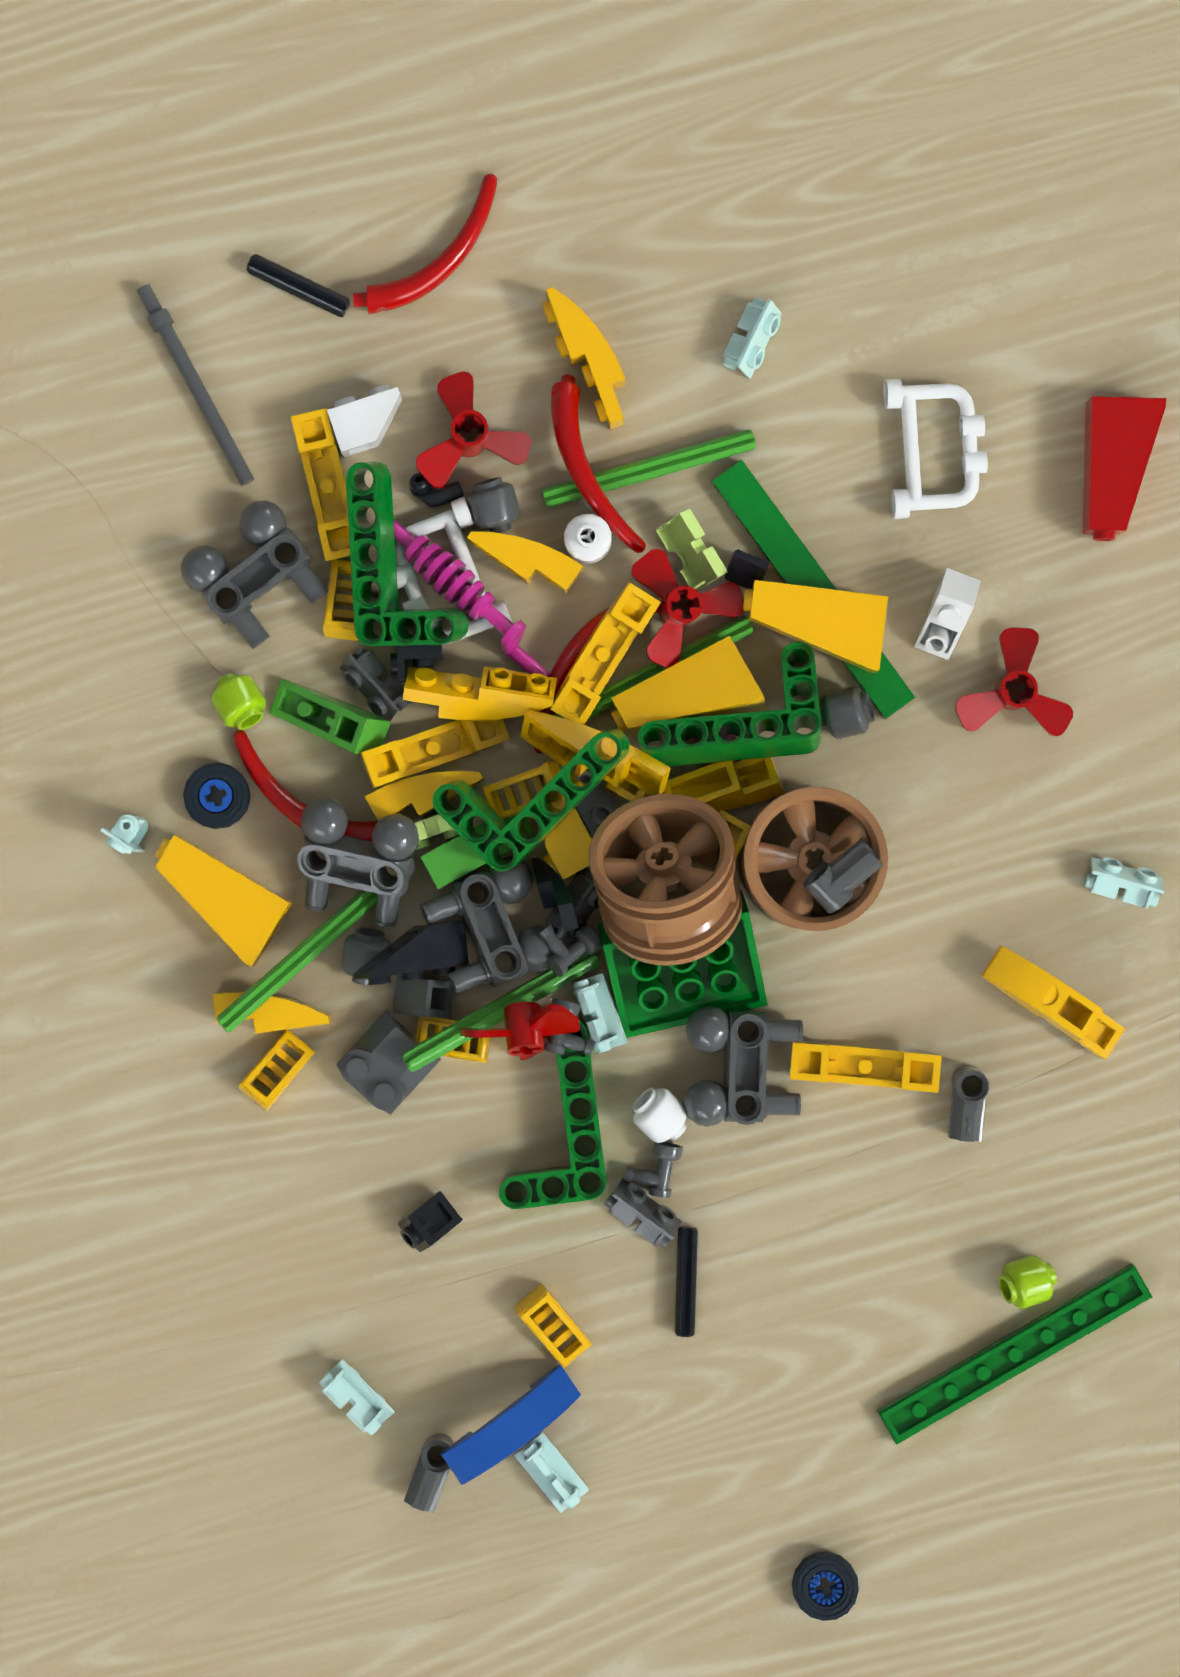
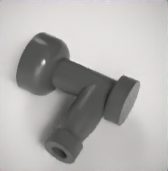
[538,924,602,977]
[544,998,595,1055]
[624,1142,683,1198]

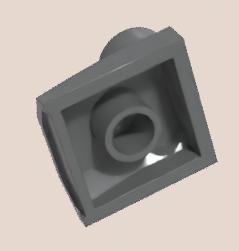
[336,1010,441,1115]

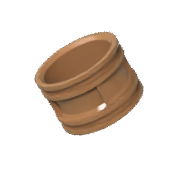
[739,787,888,931]
[588,794,742,965]

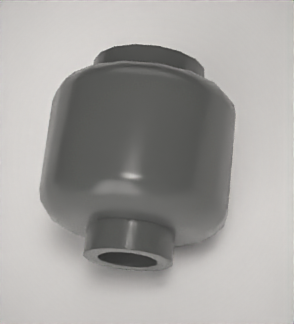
[467,477,520,533]
[820,687,874,739]
[341,928,391,985]

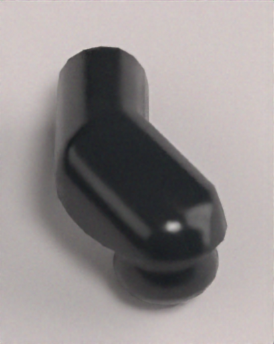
[409,473,464,507]

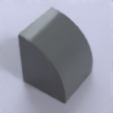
[393,976,453,1018]

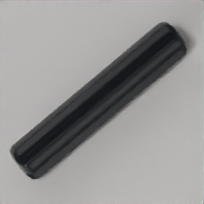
[246,254,350,317]
[675,1226,698,1337]

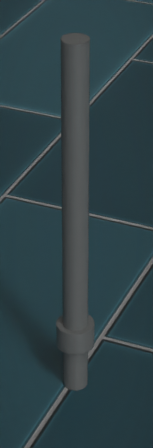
[137,284,254,486]

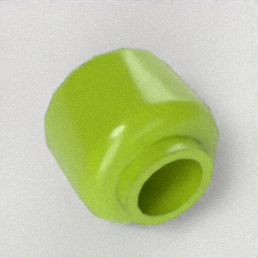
[211,673,266,730]
[998,1255,1057,1309]

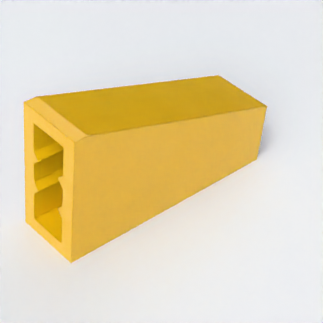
[743,580,888,673]
[611,636,767,741]
[155,835,293,967]

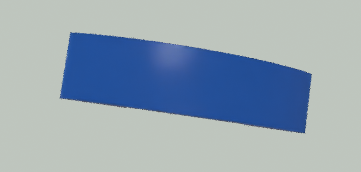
[440,1364,581,1485]

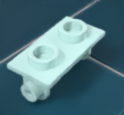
[722,297,782,379]
[100,815,148,854]
[1084,857,1165,909]
[571,973,628,1054]
[319,1359,395,1436]
[514,1432,589,1513]

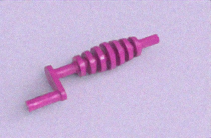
[394,519,550,677]

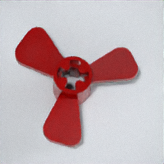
[416,371,532,489]
[631,549,744,669]
[955,627,1073,737]
[460,1002,580,1060]

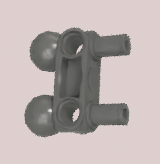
[181,500,328,649]
[297,798,419,927]
[420,857,553,994]
[684,1006,803,1127]

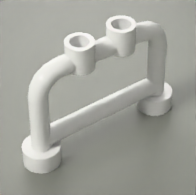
[883,379,988,519]
[395,497,513,644]

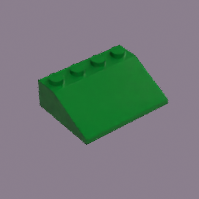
[598,890,768,1038]

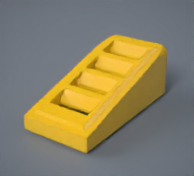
[323,559,359,641]
[482,761,564,819]
[416,1016,492,1063]
[239,1029,315,1112]
[515,1284,592,1368]

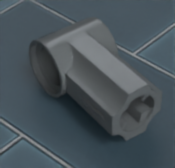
[803,839,883,913]
[948,1065,989,1142]
[404,1433,454,1513]

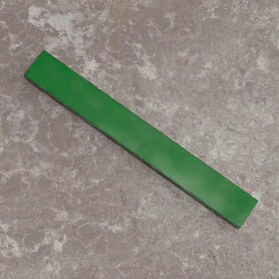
[711,459,916,720]
[877,1263,1152,1445]

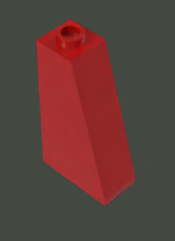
[1083,396,1166,541]

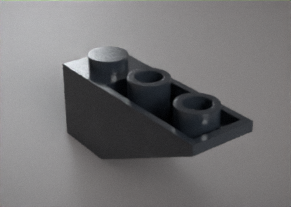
[353,920,469,985]

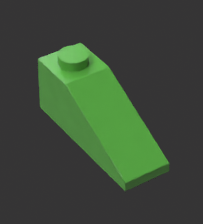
[269,679,391,754]

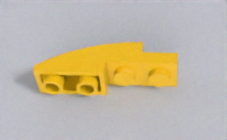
[542,287,626,430]
[403,666,557,721]
[981,945,1125,1060]

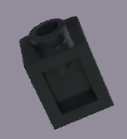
[390,644,444,683]
[398,1191,463,1252]

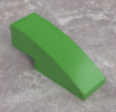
[420,815,536,889]

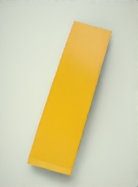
[520,709,671,795]

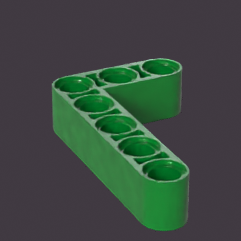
[346,461,469,646]
[637,641,822,766]
[432,729,629,871]
[499,1019,606,1209]

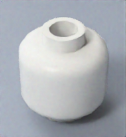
[564,514,611,564]
[632,1088,687,1143]

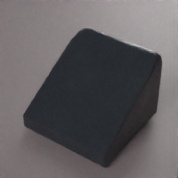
[724,549,769,589]

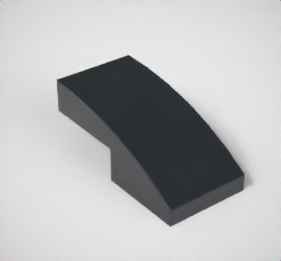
[531,857,579,932]

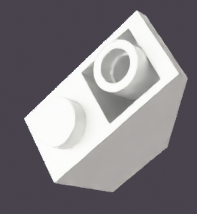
[327,385,402,458]
[914,568,981,660]

